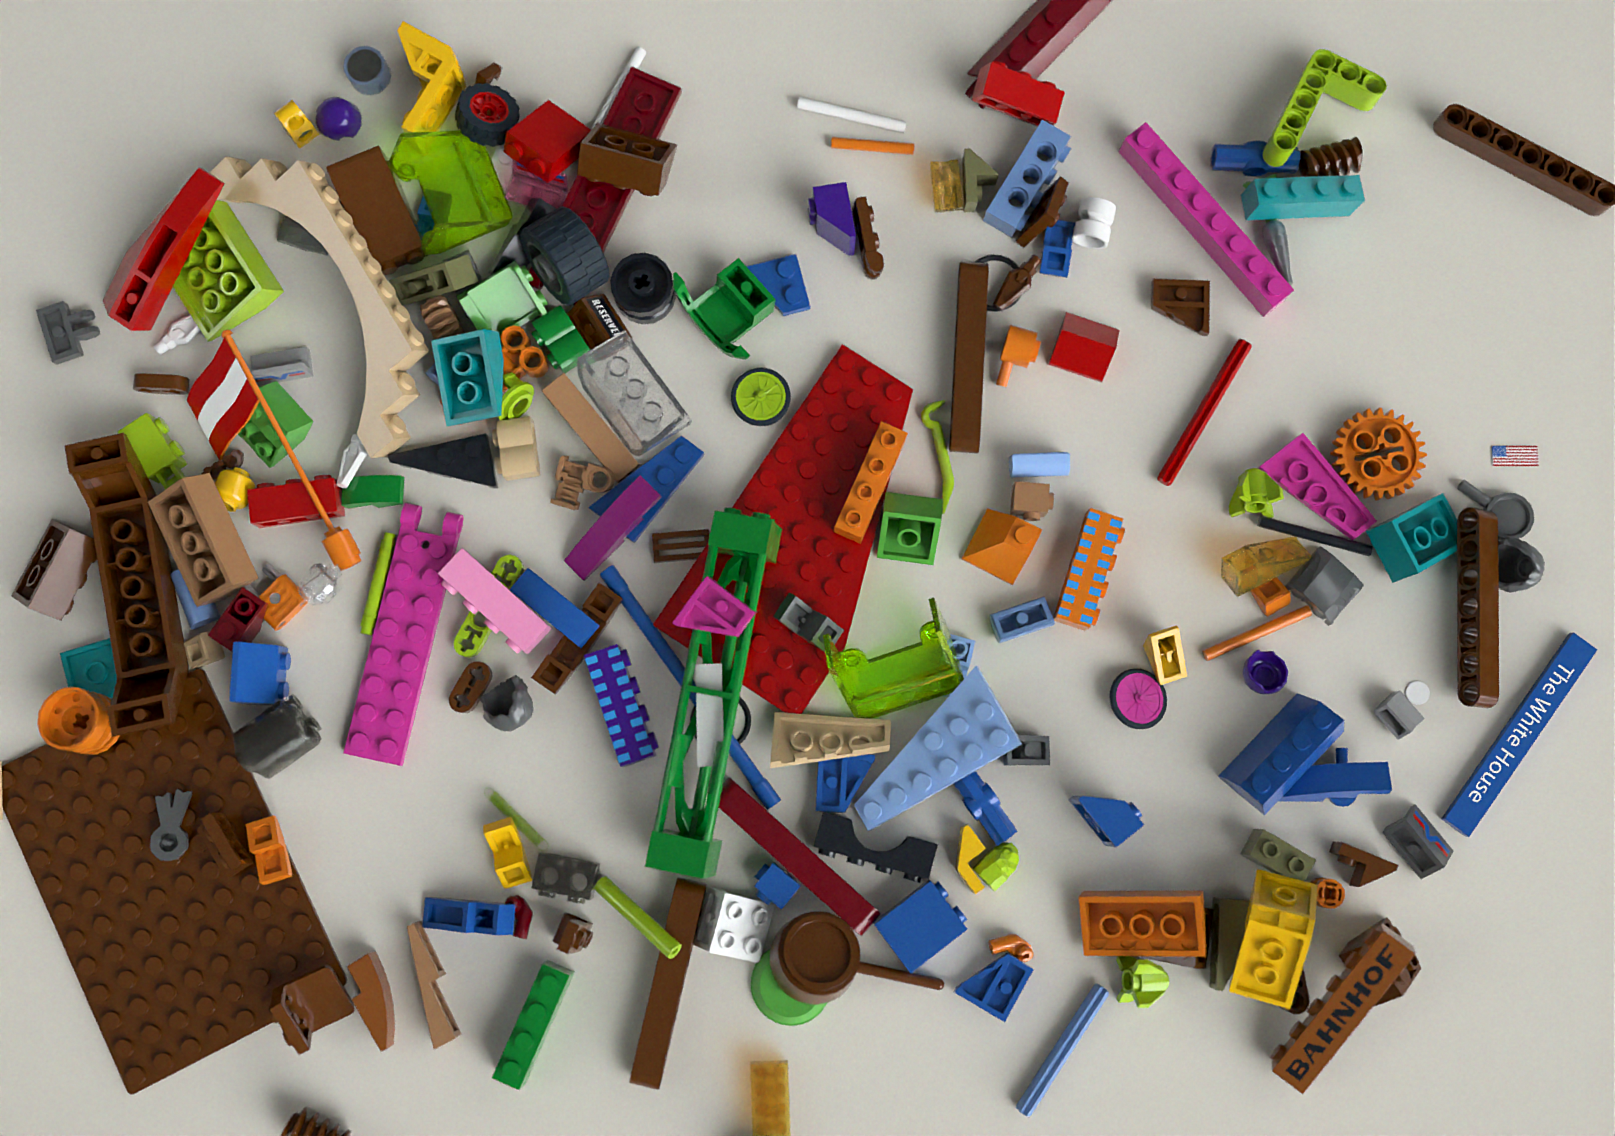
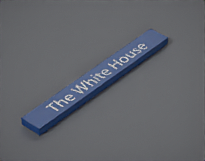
[1441,632,1598,837]

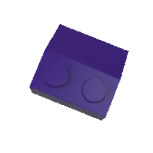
[808,182,856,256]

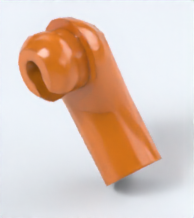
[988,934,1033,962]

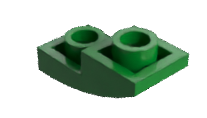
[341,475,405,509]

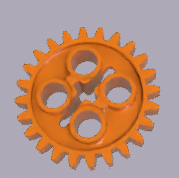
[1330,407,1427,501]

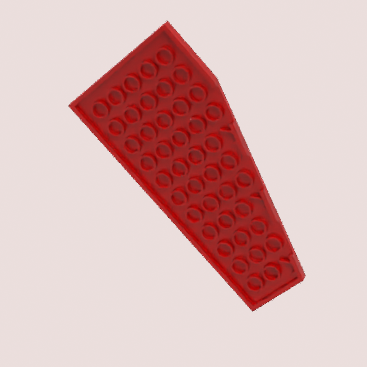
[653,344,913,714]

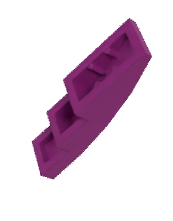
[564,475,662,581]

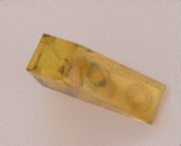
[1221,537,1312,597]

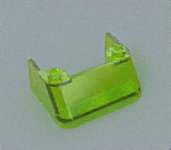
[823,597,964,719]

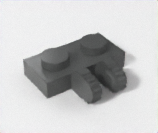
[36,301,101,365]

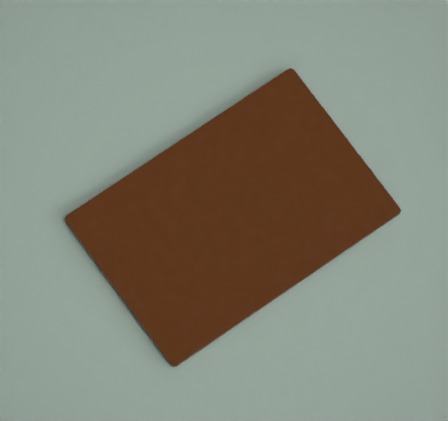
[2,669,347,1094]

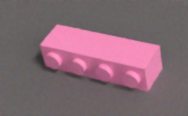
[438,548,552,654]

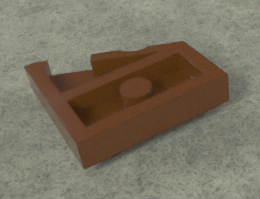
[1015,176,1069,248]
[1151,278,1210,336]

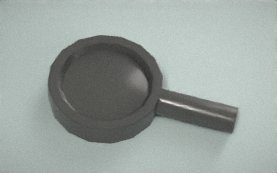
[1457,480,1534,541]

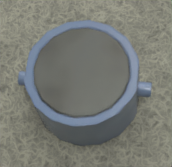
[344,46,391,95]

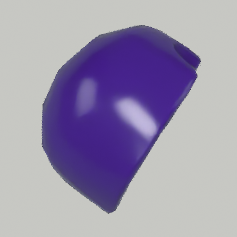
[316,97,362,141]
[1242,650,1288,694]

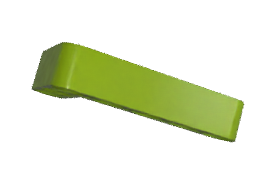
[1262,49,1387,167]

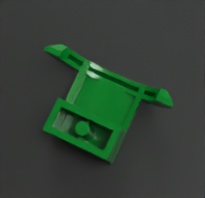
[673,258,776,360]

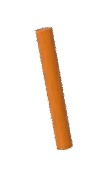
[831,137,915,155]

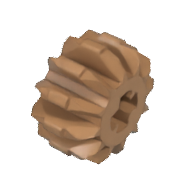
[420,295,464,339]

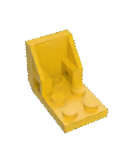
[397,21,467,154]
[1229,869,1318,1009]

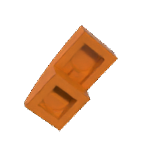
[245,815,293,885]

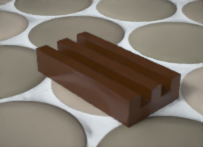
[652,529,710,563]

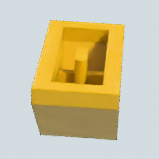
[1143,625,1187,685]

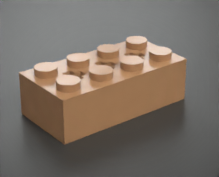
[148,473,259,607]

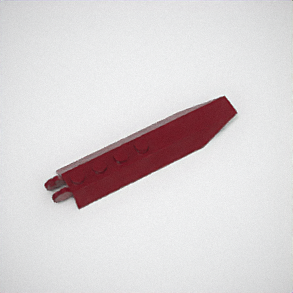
[965,0,1113,109]

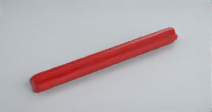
[1157,339,1252,486]

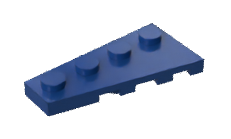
[589,435,705,543]

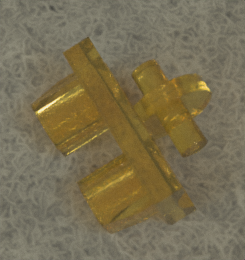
[930,159,963,213]

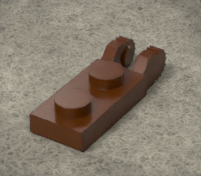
[852,196,884,280]

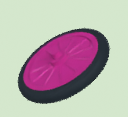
[1109,668,1167,729]

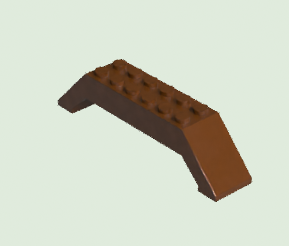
[64,433,189,736]

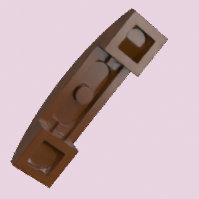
[531,583,623,695]

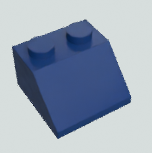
[229,642,291,706]
[1068,796,1144,848]

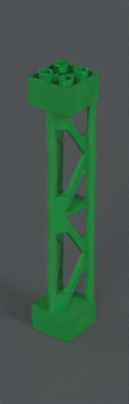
[645,507,782,879]

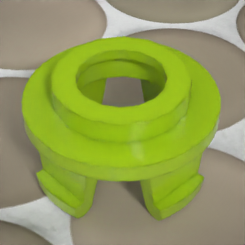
[497,372,534,421]

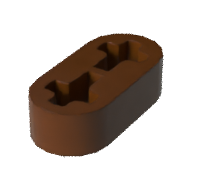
[133,373,190,395]
[449,661,493,713]

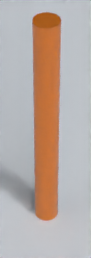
[1202,605,1312,661]

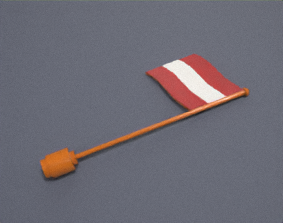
[187,330,362,571]

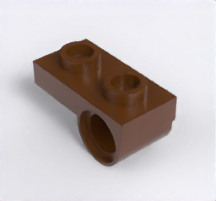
[552,912,593,954]

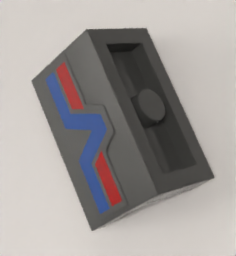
[1382,804,1454,879]

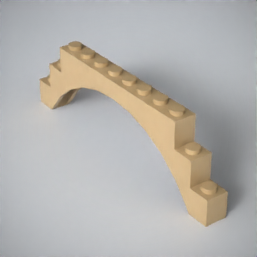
[209,156,429,458]

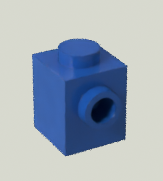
[754,862,801,910]

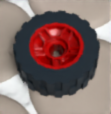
[455,83,520,147]

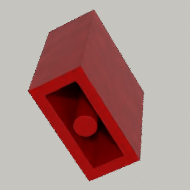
[503,100,591,183]

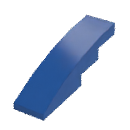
[1278,762,1392,802]

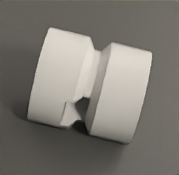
[1072,197,1116,249]

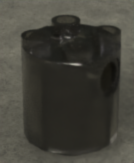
[233,694,322,779]

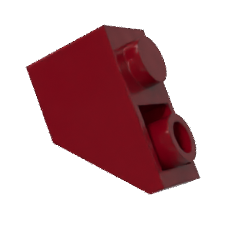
[208,587,268,652]

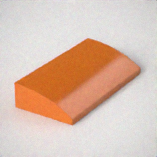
[1079,890,1206,957]

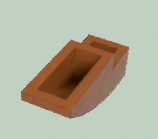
[347,951,395,1052]

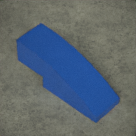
[509,568,599,648]
[422,897,516,936]

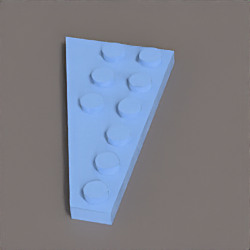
[854,666,1022,831]

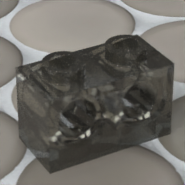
[531,852,601,904]

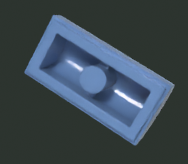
[170,569,220,630]
[990,596,1055,643]

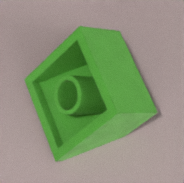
[877,492,943,565]

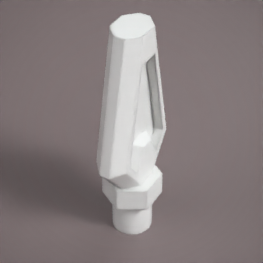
[153,311,204,355]
[336,427,367,488]

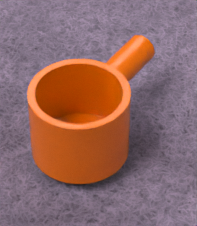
[996,325,1041,387]

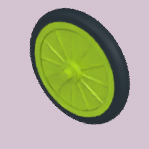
[731,368,791,426]

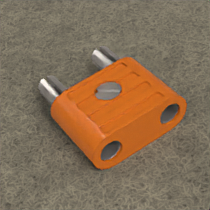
[245,564,310,631]

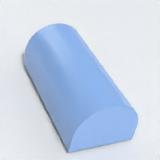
[1009,452,1070,478]

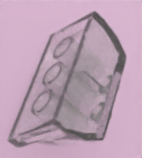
[577,330,692,456]

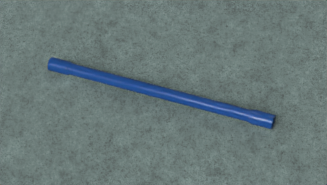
[600,565,781,810]

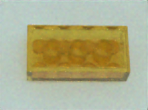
[750,1060,791,1136]

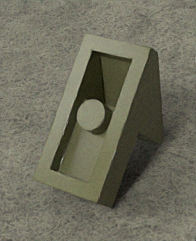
[962,148,999,212]

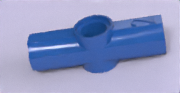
[1211,141,1300,177]
[953,771,1018,846]

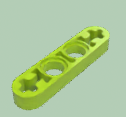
[454,554,524,658]

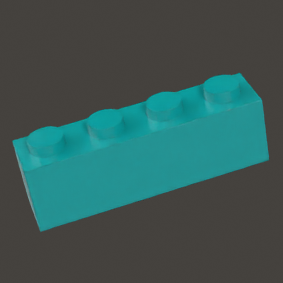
[1241,175,1365,220]

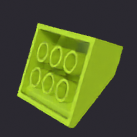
[173,200,284,341]

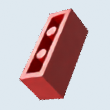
[971,61,1065,127]
[247,475,345,528]

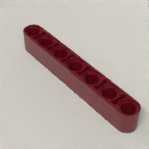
[718,777,881,936]

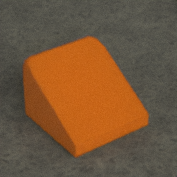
[1249,573,1291,617]

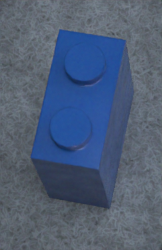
[873,879,967,973]

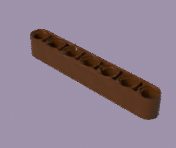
[1433,104,1615,216]
[949,262,989,454]
[1457,507,1499,708]
[629,877,707,1090]

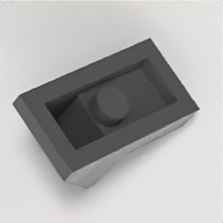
[1003,735,1050,766]

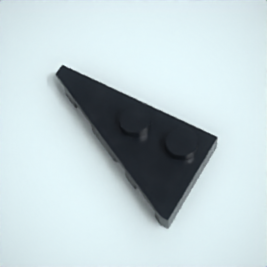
[388,433,499,489]

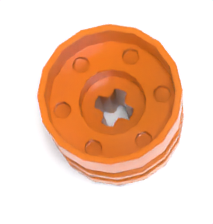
[37,687,120,754]

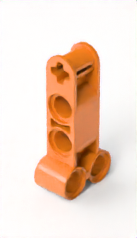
[440,325,549,425]

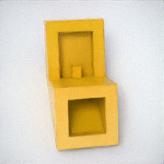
[483,817,533,889]
[955,824,986,894]

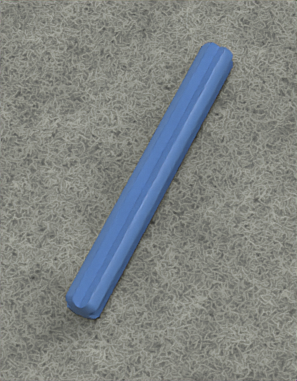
[1016,984,1109,1117]

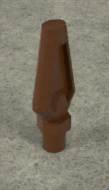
[993,255,1041,311]

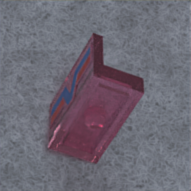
[505,160,568,209]

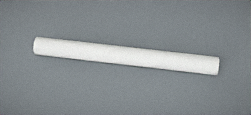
[591,47,646,130]
[797,97,907,133]

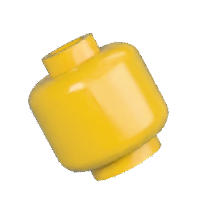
[215,467,255,512]

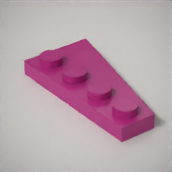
[1258,433,1377,540]

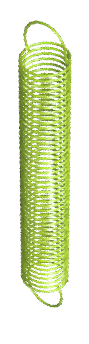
[484,788,549,851]

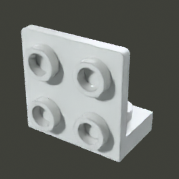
[693,886,775,963]

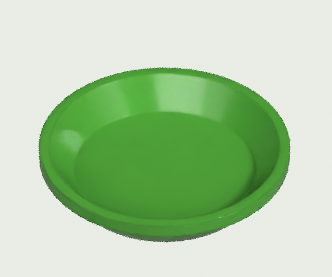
[751,948,827,1026]

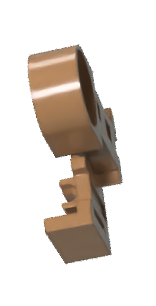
[550,456,615,510]

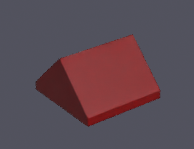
[1048,312,1120,383]

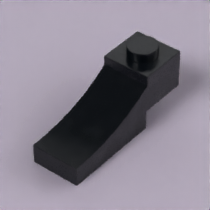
[488,198,556,275]

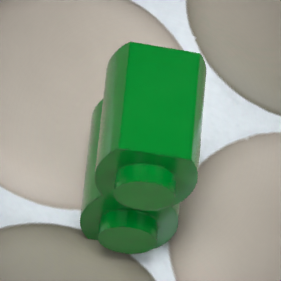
[531,305,592,373]

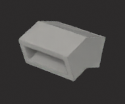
[1374,691,1425,740]

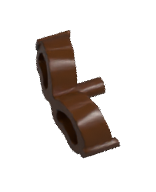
[201,450,244,480]

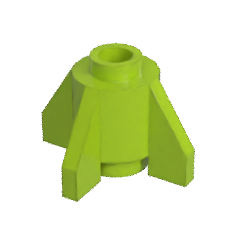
[1228,468,1284,518]
[1116,956,1169,1008]

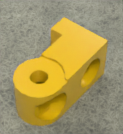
[274,100,320,149]

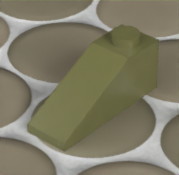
[389,254,478,306]
[1209,897,1250,991]

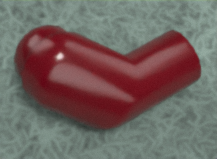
[505,895,533,939]

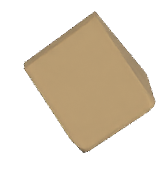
[184,632,225,670]

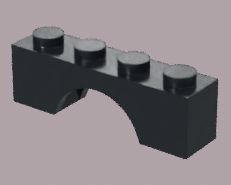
[814,812,938,883]

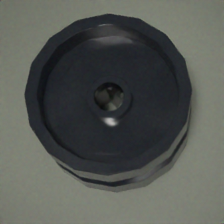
[610,253,676,325]

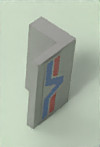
[250,347,314,386]

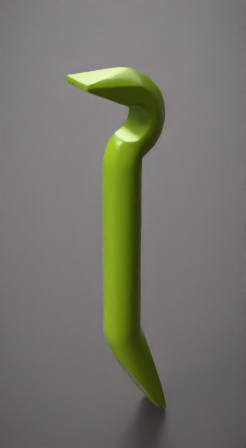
[920,400,954,514]

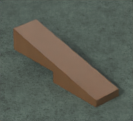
[542,373,640,483]
[407,921,462,1050]

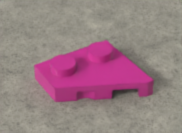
[673,576,756,637]

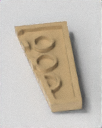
[770,712,891,768]

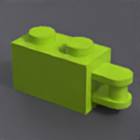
[117,412,188,490]

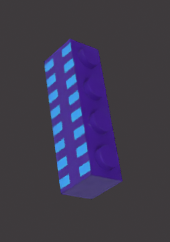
[584,644,659,767]

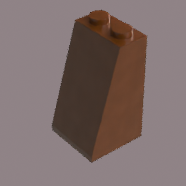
[326,145,430,275]

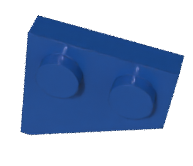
[746,254,811,316]
[815,755,875,813]
[954,953,1034,1022]

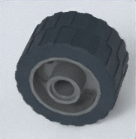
[520,206,610,306]

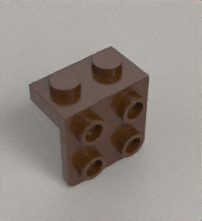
[268,965,355,1055]

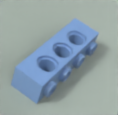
[983,120,1071,237]

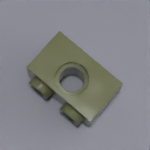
[1240,829,1316,881]

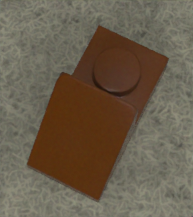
[1329,841,1399,887]

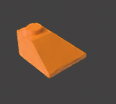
[962,508,1042,585]

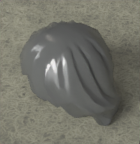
[1498,537,1545,593]
[480,675,534,732]

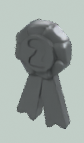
[150,789,192,861]

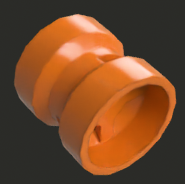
[1310,877,1345,909]

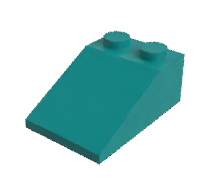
[431,329,504,427]
[1366,493,1457,583]

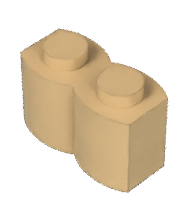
[492,416,540,481]

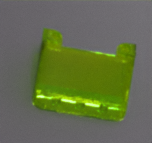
[389,131,512,255]

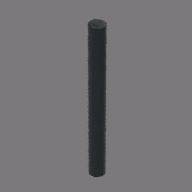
[1257,516,1373,556]

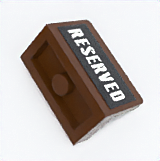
[567,294,632,360]

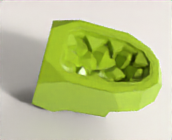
[972,843,1019,891]

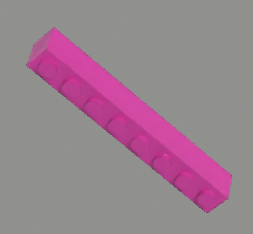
[1119,122,1294,317]

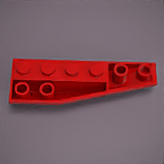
[103,167,225,331]

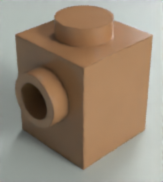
[1010,481,1054,521]

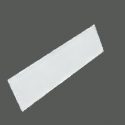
[696,663,724,767]

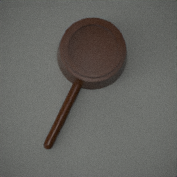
[770,911,945,1004]

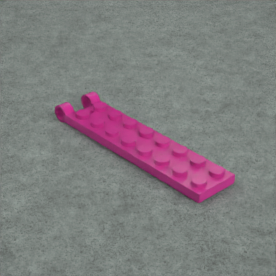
[343,503,464,766]

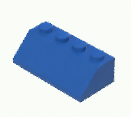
[1219,693,1344,816]

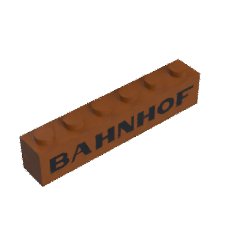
[1270,923,1416,1094]

